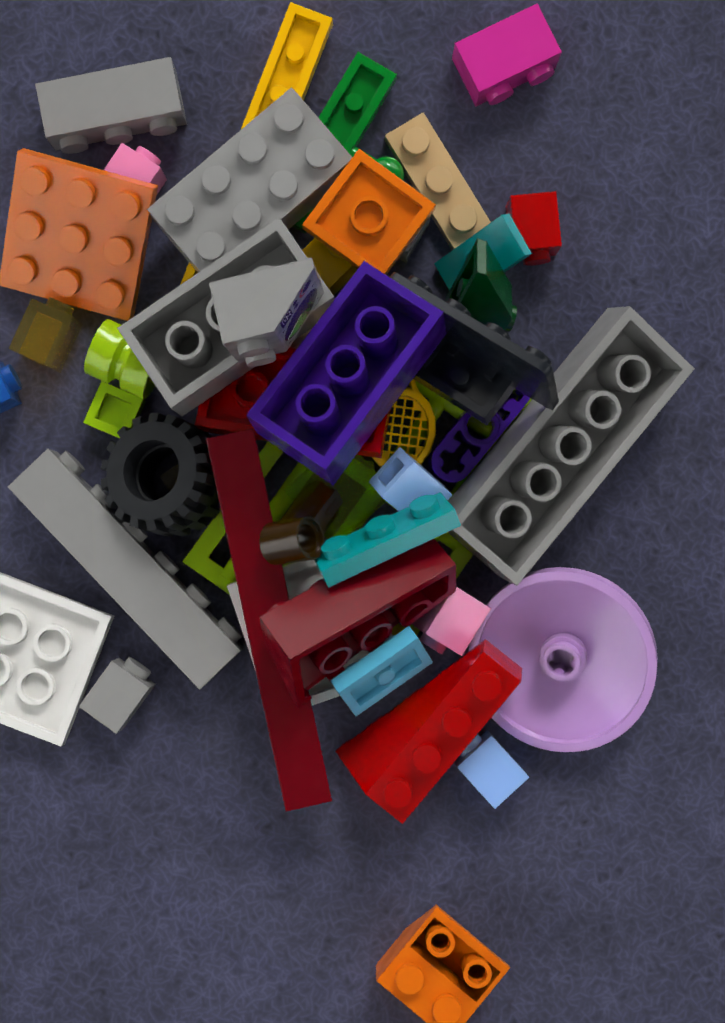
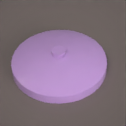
[469,567,658,752]

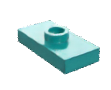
[434,213,532,290]

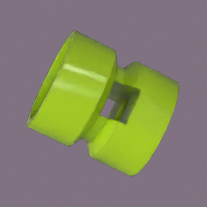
[84,319,155,399]

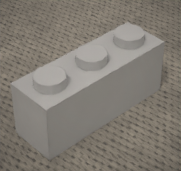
[35,57,187,154]

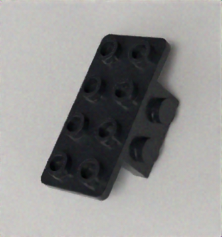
[390,272,559,425]

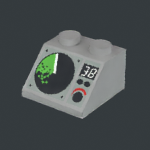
[209,257,324,367]

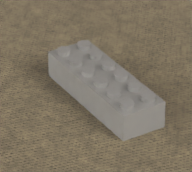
[448,306,695,586]

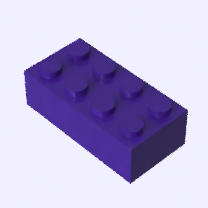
[246,261,446,485]

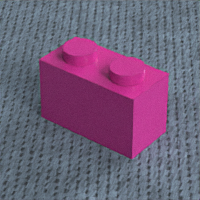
[452,3,562,107]

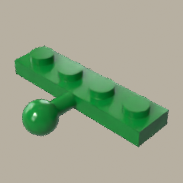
[292,52,404,234]

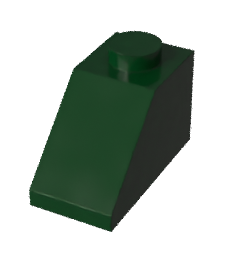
[444,238,517,332]

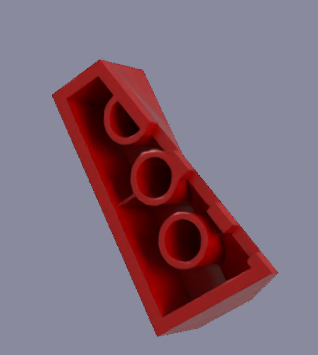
[335,639,522,824]

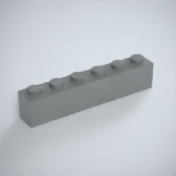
[8,448,244,690]

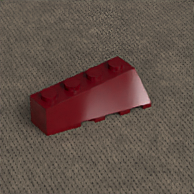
[259,539,456,708]

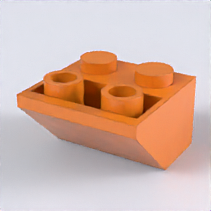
[376,905,510,1023]

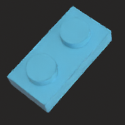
[330,626,433,716]

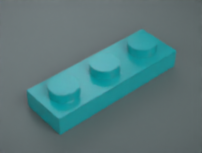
[314,492,461,588]

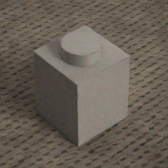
[78,657,156,734]

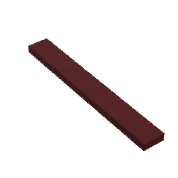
[206,429,332,812]

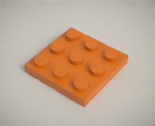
[0,148,158,321]

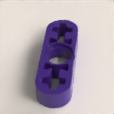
[428,389,530,483]

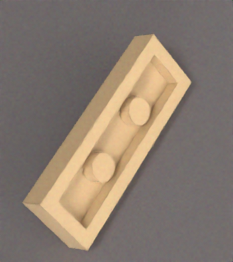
[384,112,491,250]

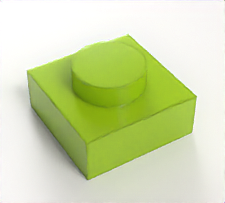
[83,381,146,439]

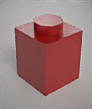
[506,191,562,266]

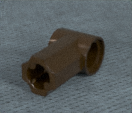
[259,481,343,565]

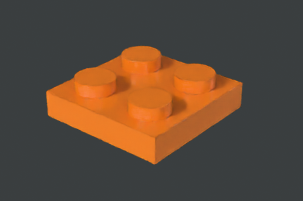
[302,149,436,275]

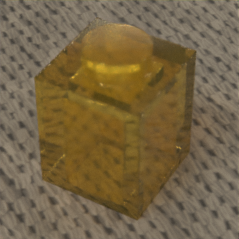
[9,297,83,373]

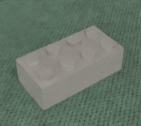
[147,87,352,272]
[117,217,335,416]

